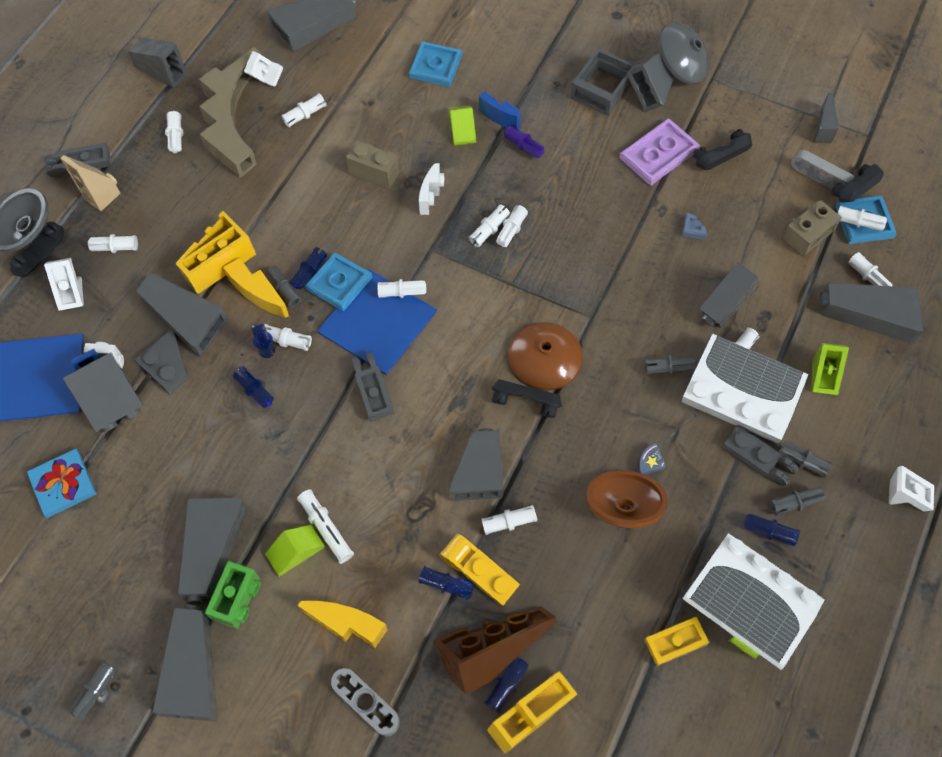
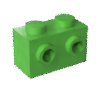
[205,561,261,630]

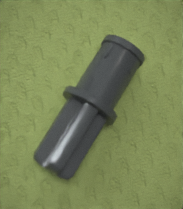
[265,266,302,308]
[645,355,696,375]
[778,441,832,478]
[770,487,826,516]
[69,662,117,720]

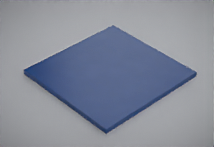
[317,269,437,376]
[0,334,84,422]

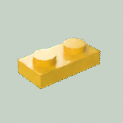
[645,616,709,666]

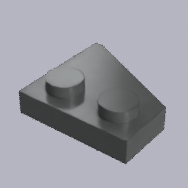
[135,329,189,394]

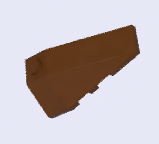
[433,606,557,694]

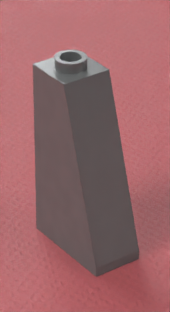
[267,0,356,52]
[136,273,228,358]
[819,283,923,343]
[178,498,247,605]
[153,605,218,722]

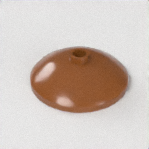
[508,322,583,391]
[586,470,668,529]

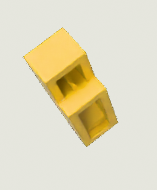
[223,258,289,318]
[297,601,388,648]
[487,671,577,754]

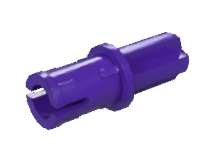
[504,125,545,158]

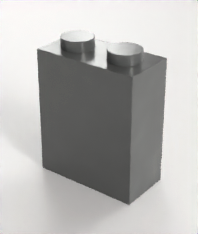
[63,352,143,433]

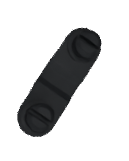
[693,129,752,170]
[832,164,884,203]
[9,221,65,277]
[491,379,562,418]

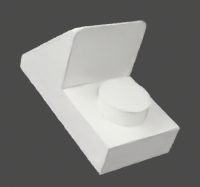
[44,258,84,311]
[889,466,934,512]

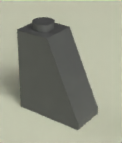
[128,38,187,88]
[626,49,674,112]
[700,262,760,327]
[450,428,503,501]

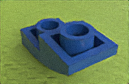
[479,91,521,129]

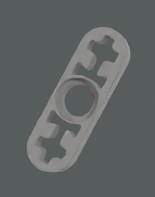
[791,150,855,190]
[331,668,400,736]

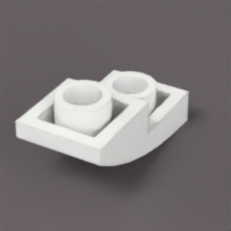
[419,163,444,215]

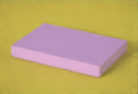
[619,118,700,186]

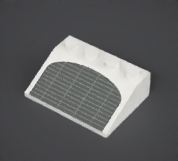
[681,334,808,444]
[683,533,824,670]

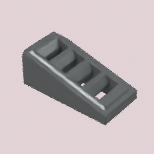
[814,93,838,143]

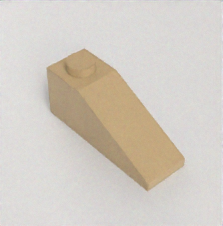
[60,155,120,211]

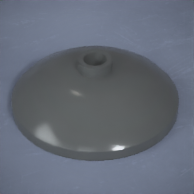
[658,22,709,85]
[0,189,49,252]

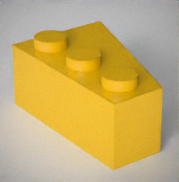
[176,211,256,294]

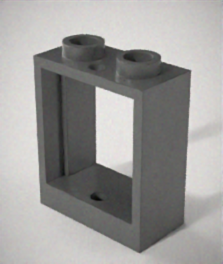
[570,48,634,116]

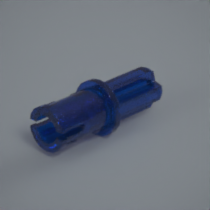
[290,247,327,290]
[251,323,275,358]
[233,366,274,408]
[743,514,800,546]
[418,566,474,599]
[484,657,529,713]

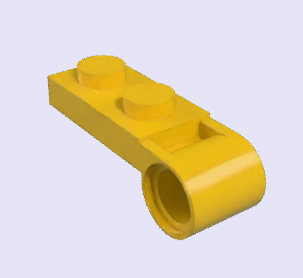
[439,534,520,607]

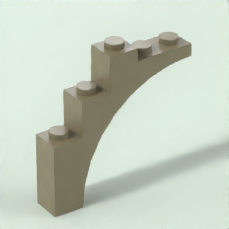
[199,47,261,178]

